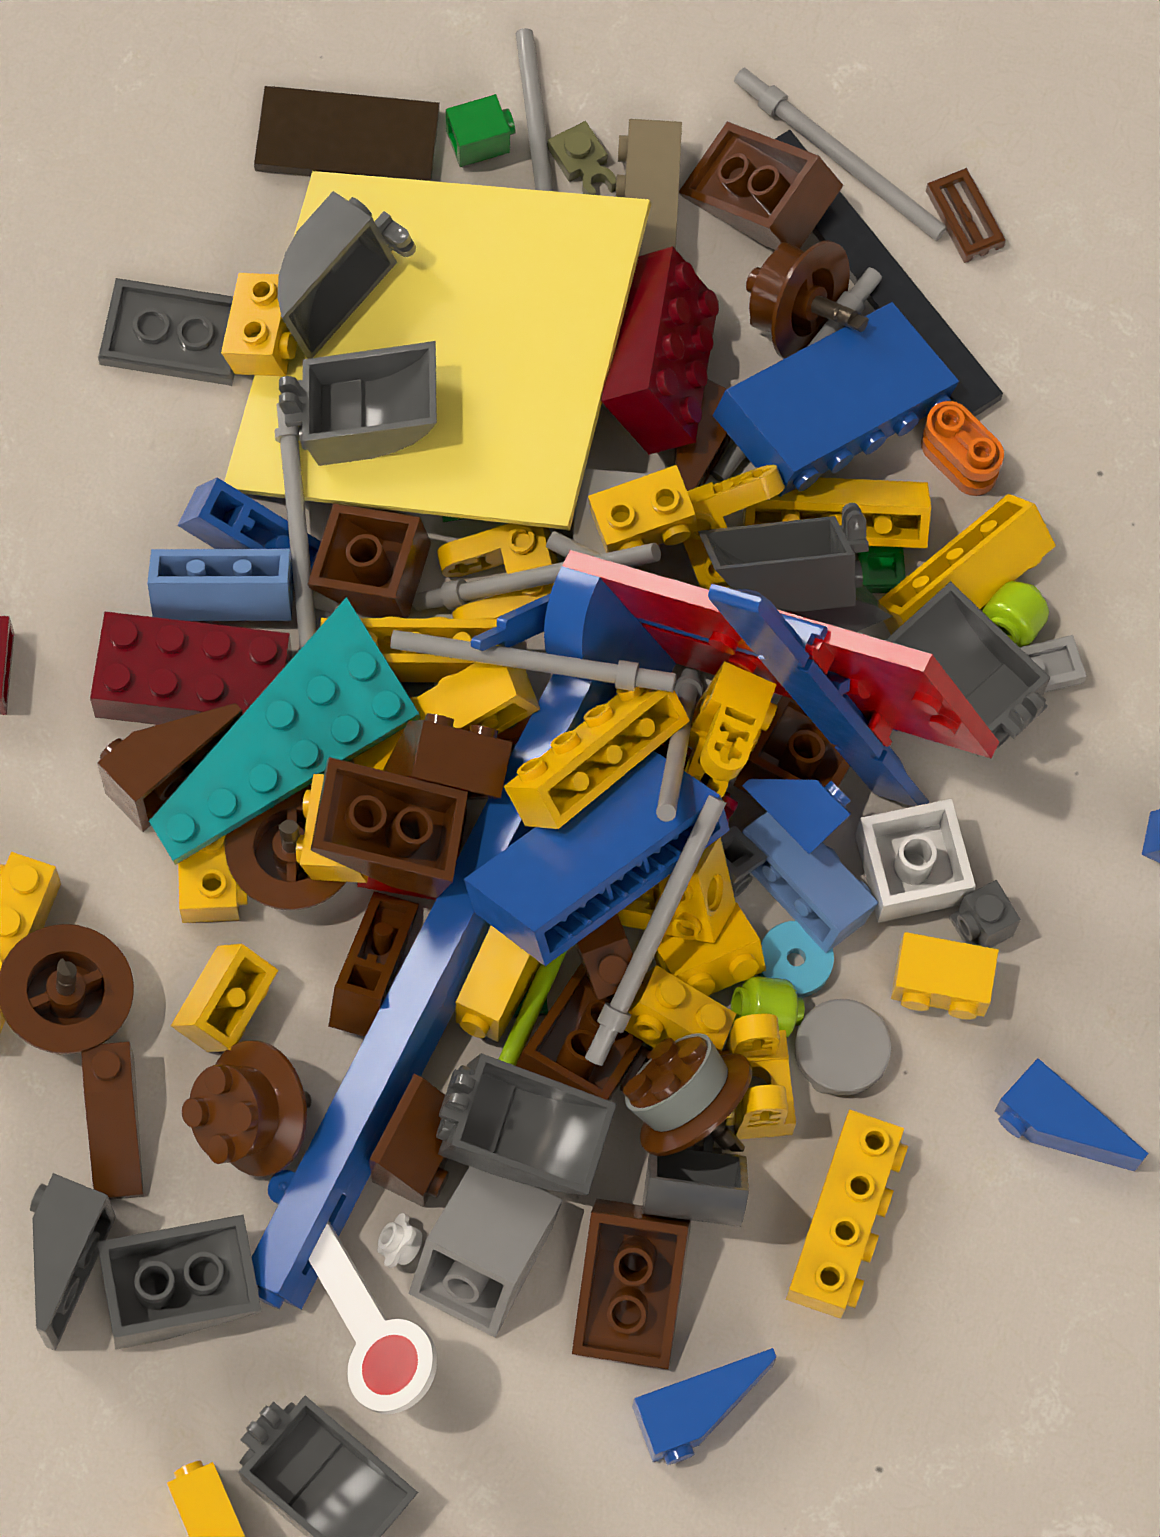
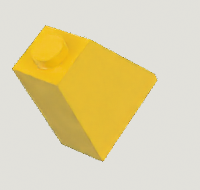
[456,926,541,1042]
[167,1460,245,1537]

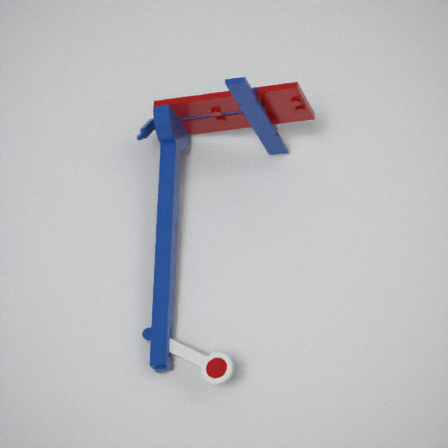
[252,550,999,1414]

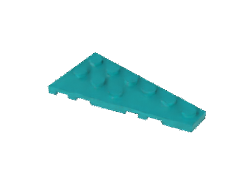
[149,597,420,865]

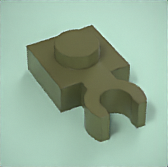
[547,121,616,195]

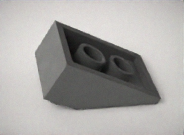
[30,1173,116,1351]
[97,1214,261,1350]

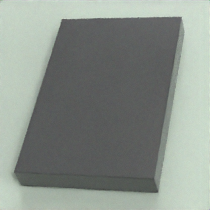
[98,278,235,386]

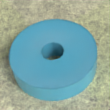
[759,921,834,998]

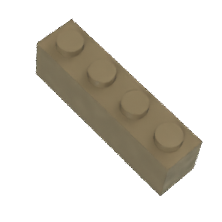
[616,119,682,256]

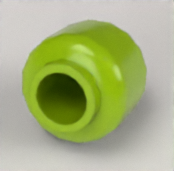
[982,581,1049,647]
[731,976,805,1038]

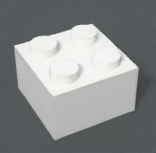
[855,799,976,923]

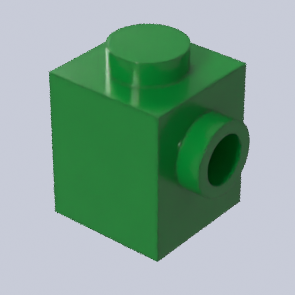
[446,94,516,167]

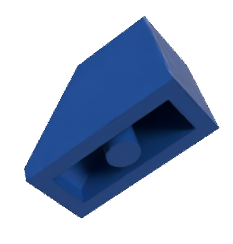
[742,779,851,854]

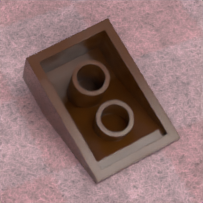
[679,121,844,250]
[97,703,243,832]
[311,757,468,898]
[516,962,645,1101]
[572,1198,692,1369]

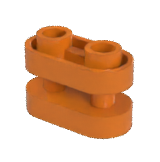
[921,401,1004,496]

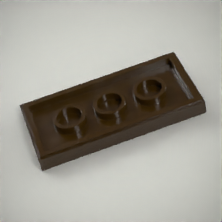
[254,86,440,181]

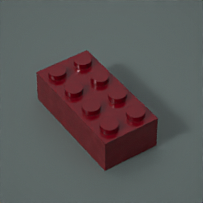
[601,246,719,455]
[90,611,292,725]

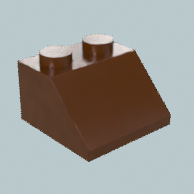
[308,503,431,618]
[733,696,851,796]
[383,713,513,800]
[370,1074,450,1207]

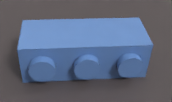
[147,549,294,621]
[742,812,879,953]

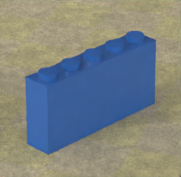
[713,302,959,497]
[464,751,730,966]

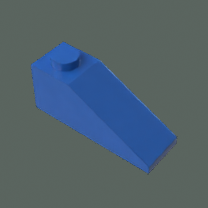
[177,477,321,571]
[995,1058,1149,1172]
[632,1348,777,1465]

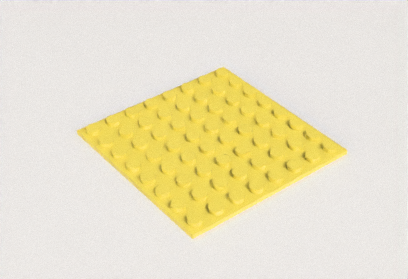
[224,171,651,530]

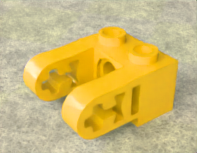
[683,465,785,590]
[437,523,559,619]
[685,661,777,799]
[618,837,736,943]
[719,1014,796,1139]

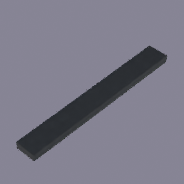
[775,129,1003,416]

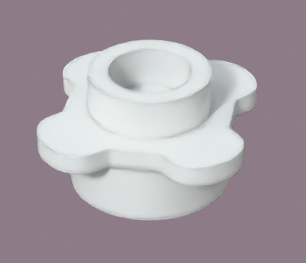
[378,1213,422,1268]

